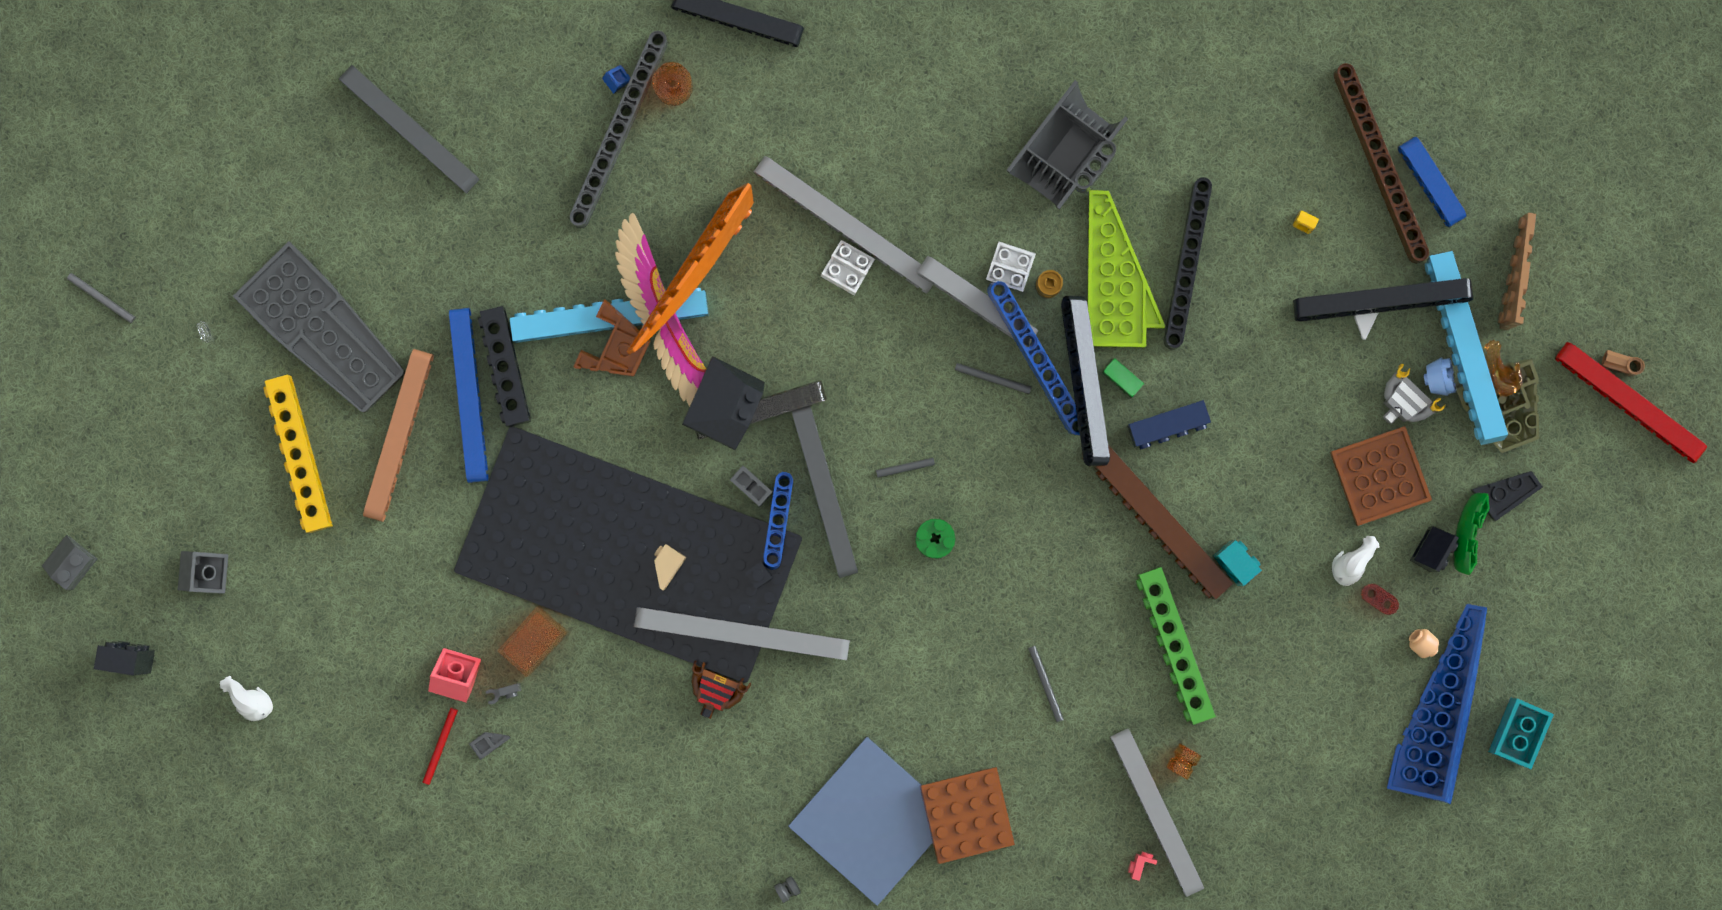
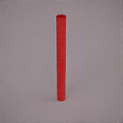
[422,708,458,785]

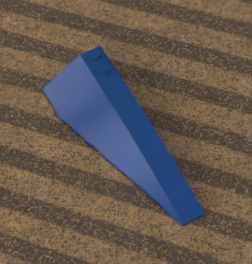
[1387,604,1487,804]

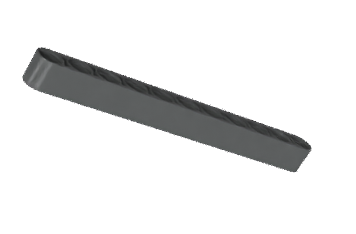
[570,31,668,229]

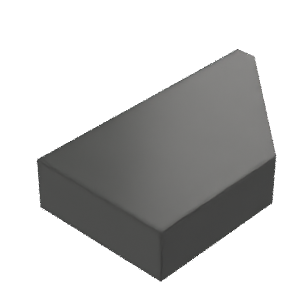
[469,732,511,760]

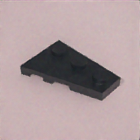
[1471,471,1543,521]

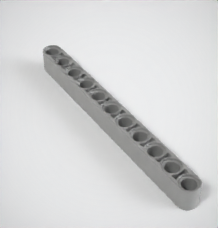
[753,156,933,294]
[634,607,850,660]

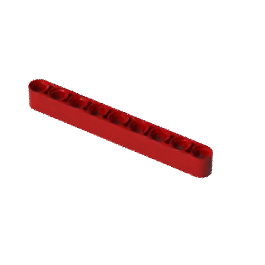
[1555,342,1707,463]

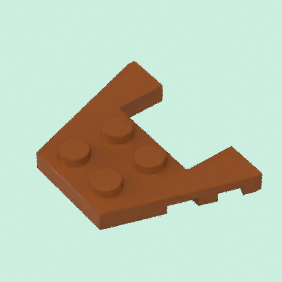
[574,299,651,376]

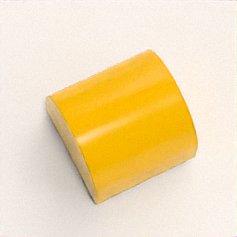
[1293,210,1319,234]

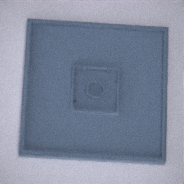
[788,737,933,906]

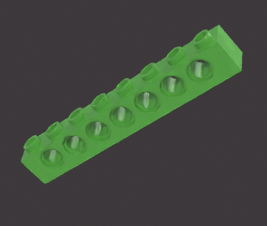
[1136,567,1216,725]

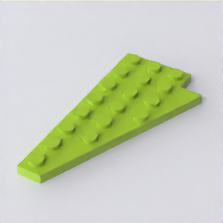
[1087,190,1165,348]

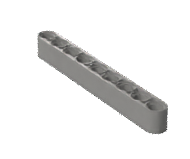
[1110,728,1204,897]

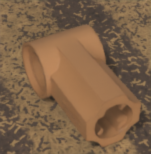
[1602,350,1645,376]

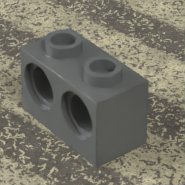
[730,466,773,507]

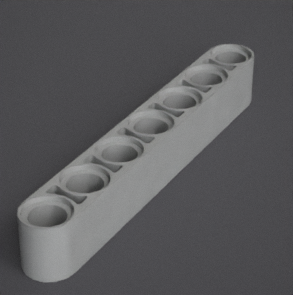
[916,256,1038,347]

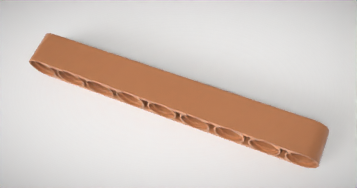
[363,349,434,522]

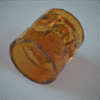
[1166,743,1202,780]

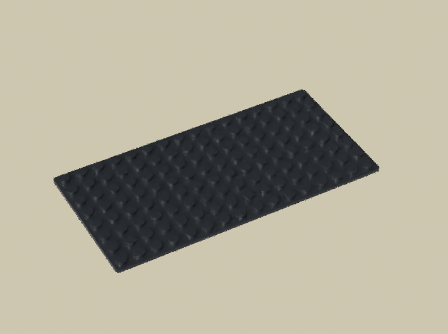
[454,426,802,683]

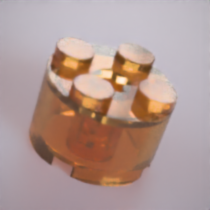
[652,62,693,106]

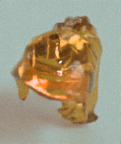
[1484,340,1523,396]

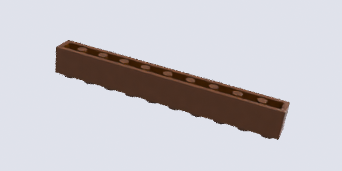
[1082,445,1233,599]

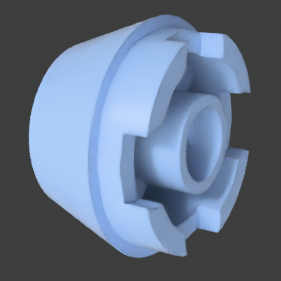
[1424,357,1456,396]

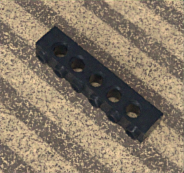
[478,306,531,427]

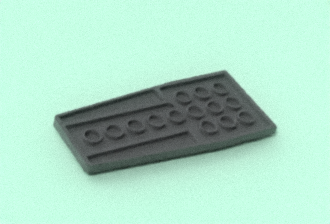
[233,241,405,413]

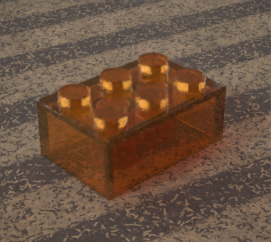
[497,606,569,677]

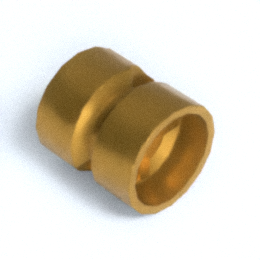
[1036,270,1063,298]

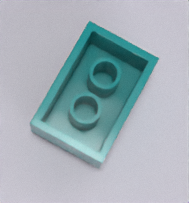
[1488,697,1554,769]

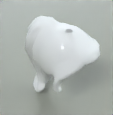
[1332,536,1379,586]
[220,676,273,721]

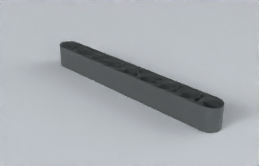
[339,64,480,194]
[791,405,858,578]

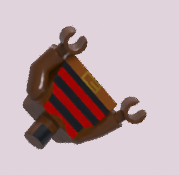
[691,660,751,719]

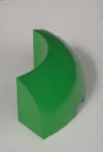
[1453,493,1490,575]

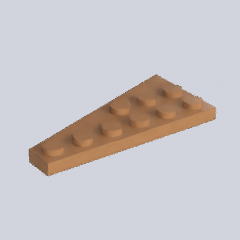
[1498,213,1536,330]

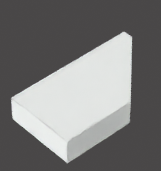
[1354,313,1378,340]

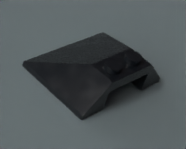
[682,356,765,450]

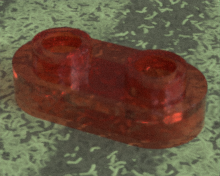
[1361,584,1399,615]

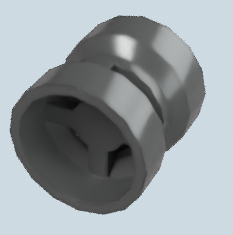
[774,876,801,903]

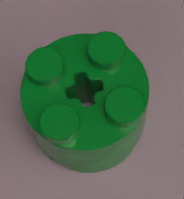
[915,519,955,559]

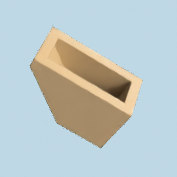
[654,544,687,590]

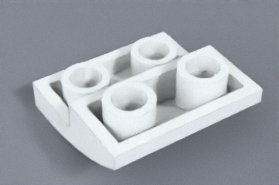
[821,240,875,296]
[986,241,1036,292]

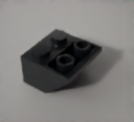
[1410,526,1459,572]

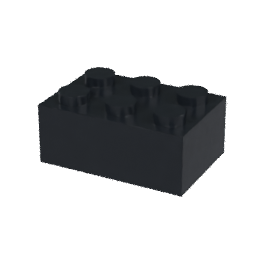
[94,641,155,676]

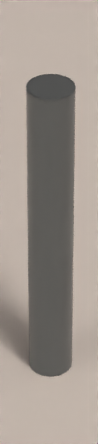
[876,458,935,478]

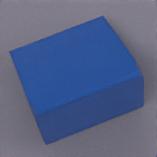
[602,65,630,94]

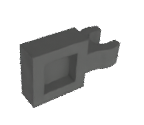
[486,683,522,704]

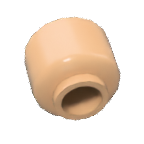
[1409,629,1439,658]

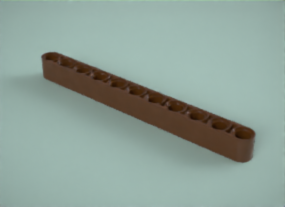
[1334,63,1429,264]

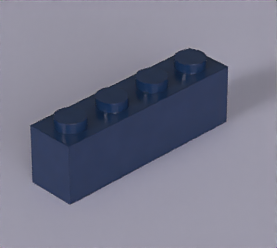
[1127,400,1211,450]

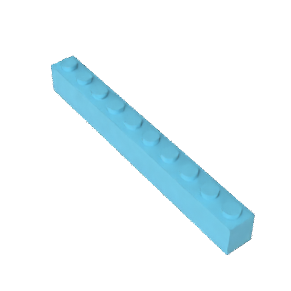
[1425,251,1508,445]
[510,288,709,343]

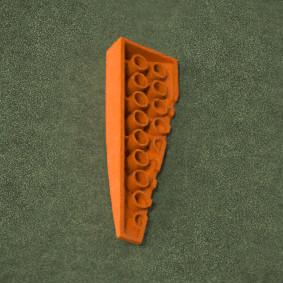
[626,183,754,354]

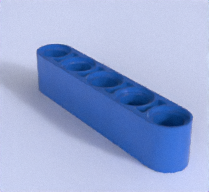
[1398,137,1466,227]
[763,472,793,570]

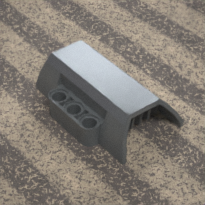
[1006,80,1128,210]

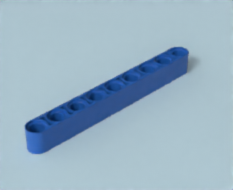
[987,281,1080,435]
[449,308,489,483]

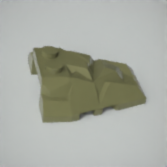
[1455,359,1539,453]

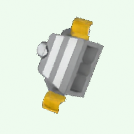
[1383,364,1446,425]

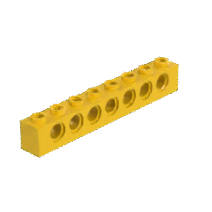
[264,375,333,533]

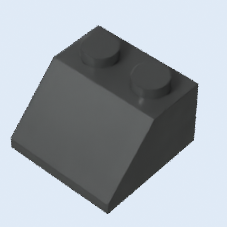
[42,535,98,590]
[178,551,228,594]

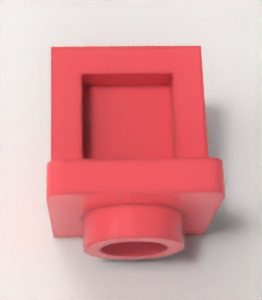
[1128,852,1157,881]

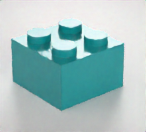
[1212,540,1262,586]

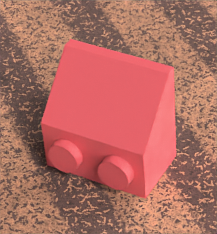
[428,648,481,702]

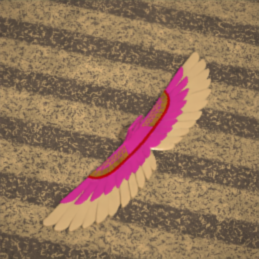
[615,213,706,407]

